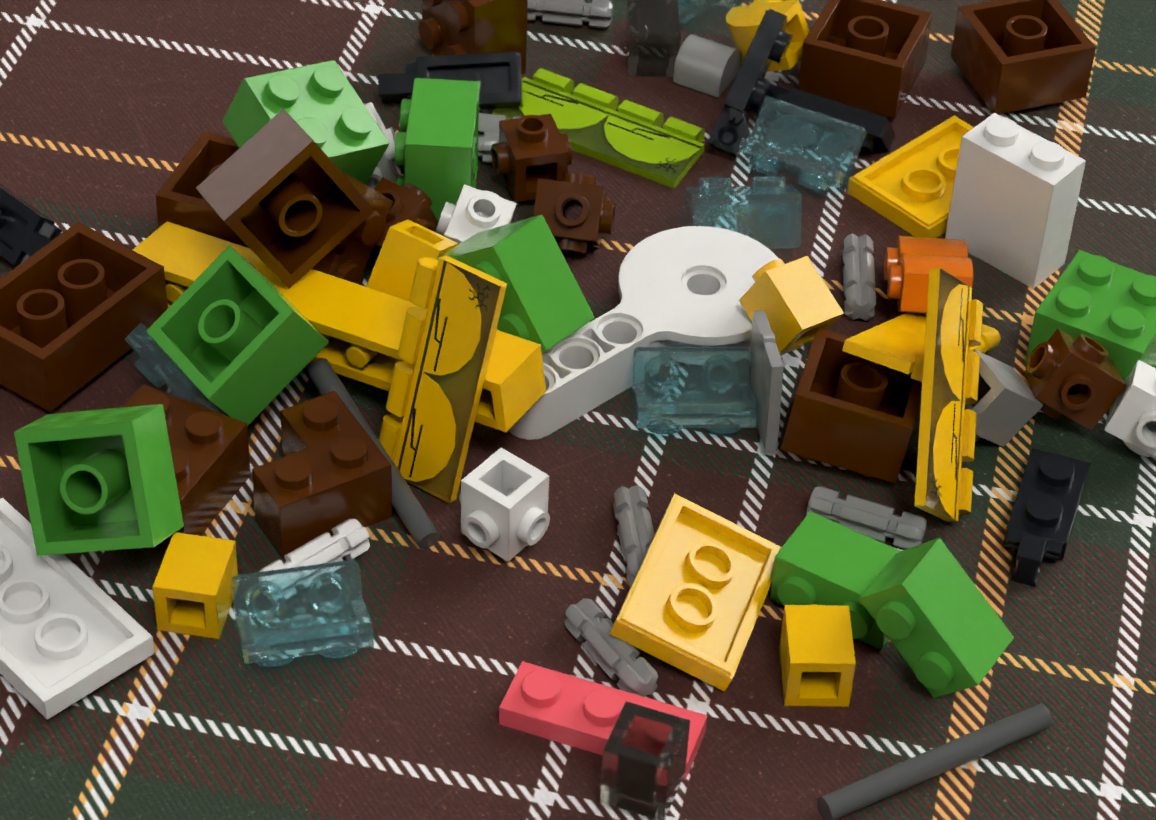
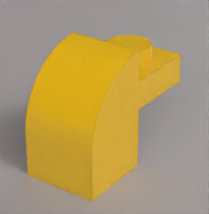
[726,0,810,72]

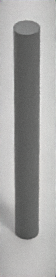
[307,358,440,549]
[817,703,1052,820]

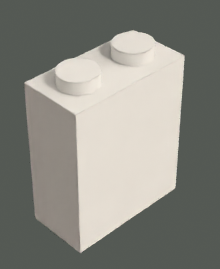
[945,112,1086,289]

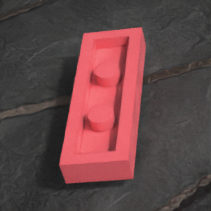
[499,661,708,780]

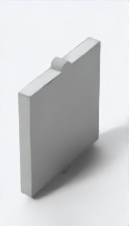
[747,311,784,452]

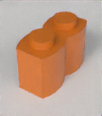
[884,236,973,314]

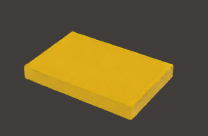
[847,116,974,238]
[609,494,782,692]

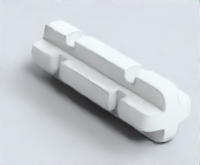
[258,519,370,602]

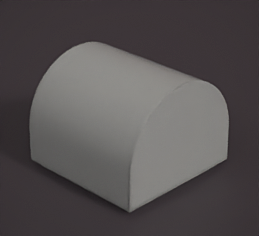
[673,34,741,97]

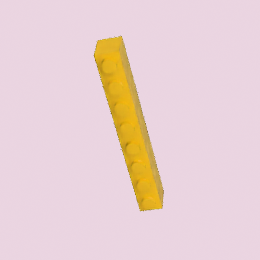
[132,221,546,432]

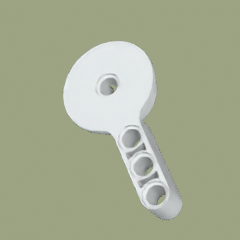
[509,226,779,440]

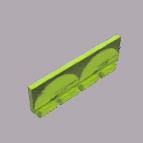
[492,68,705,189]

